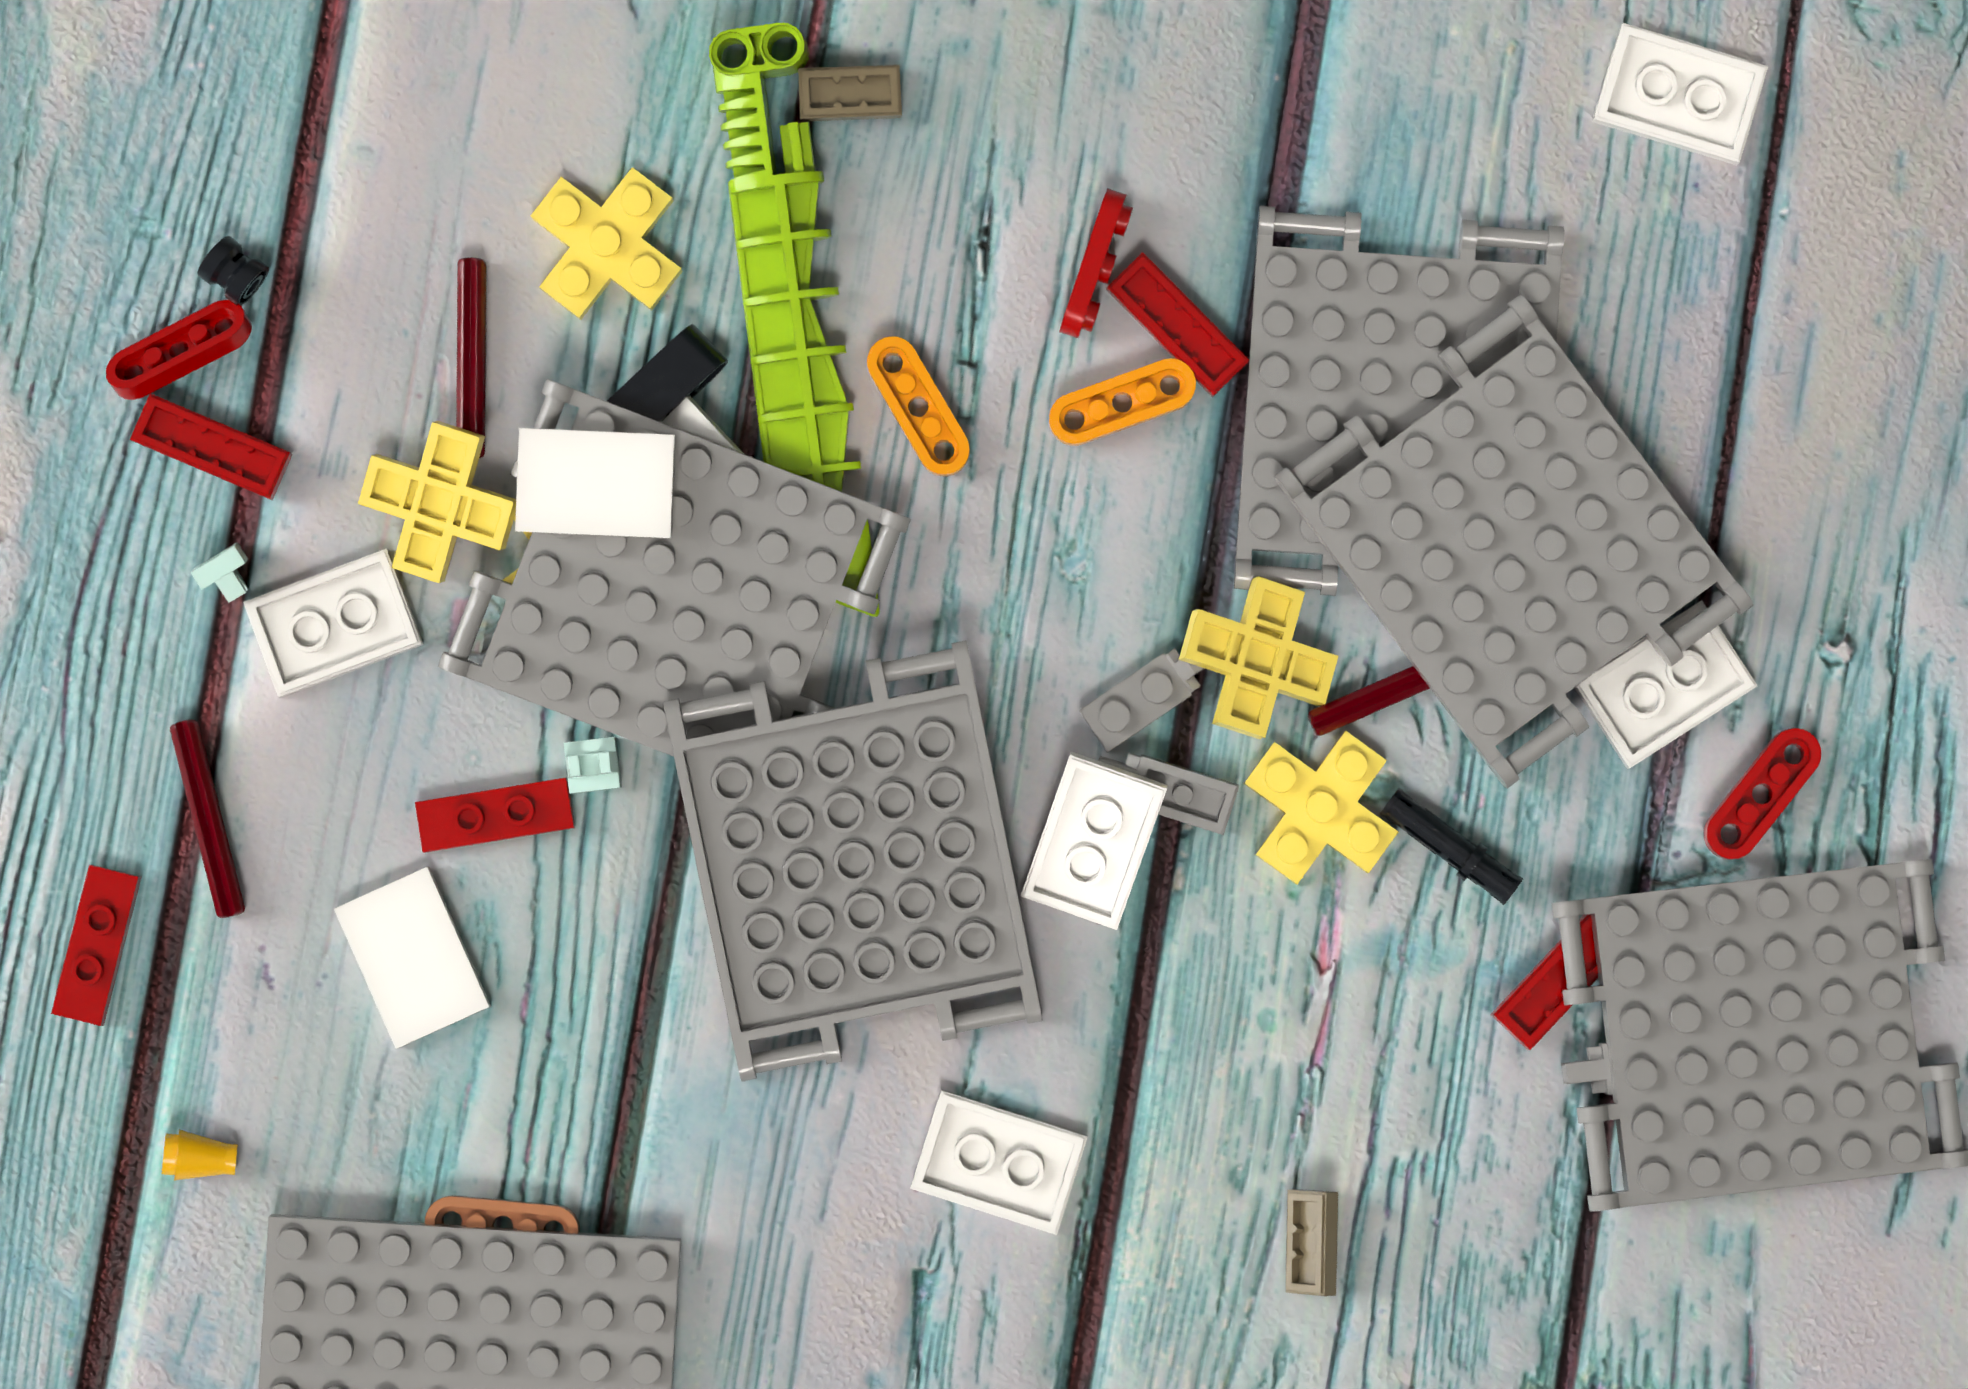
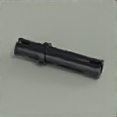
[1380,788,1523,905]

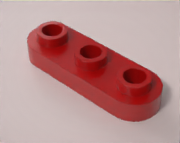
[1059,188,1133,339]
[106,300,252,400]
[1704,728,1821,860]

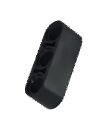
[607,324,728,422]

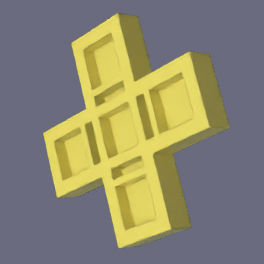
[530,167,683,320]
[358,421,516,583]
[1179,576,1338,739]
[1244,731,1398,885]

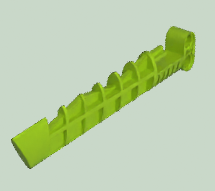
[709,23,880,617]

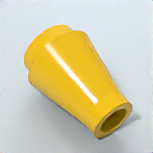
[162,1129,238,1181]

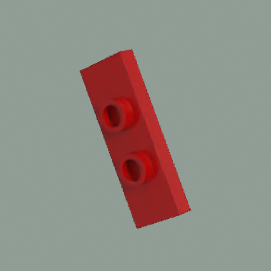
[1106,252,1250,398]
[130,393,293,501]
[415,777,575,853]
[51,865,142,1026]
[1490,914,1598,1050]

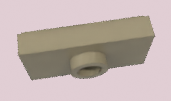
[798,65,902,122]
[1285,1189,1338,1296]

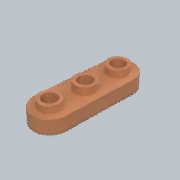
[425,1195,580,1234]

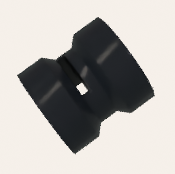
[197,236,270,306]

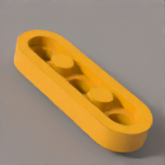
[867,336,970,477]
[1049,358,1196,446]

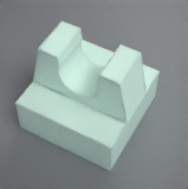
[191,542,249,603]
[564,737,622,794]

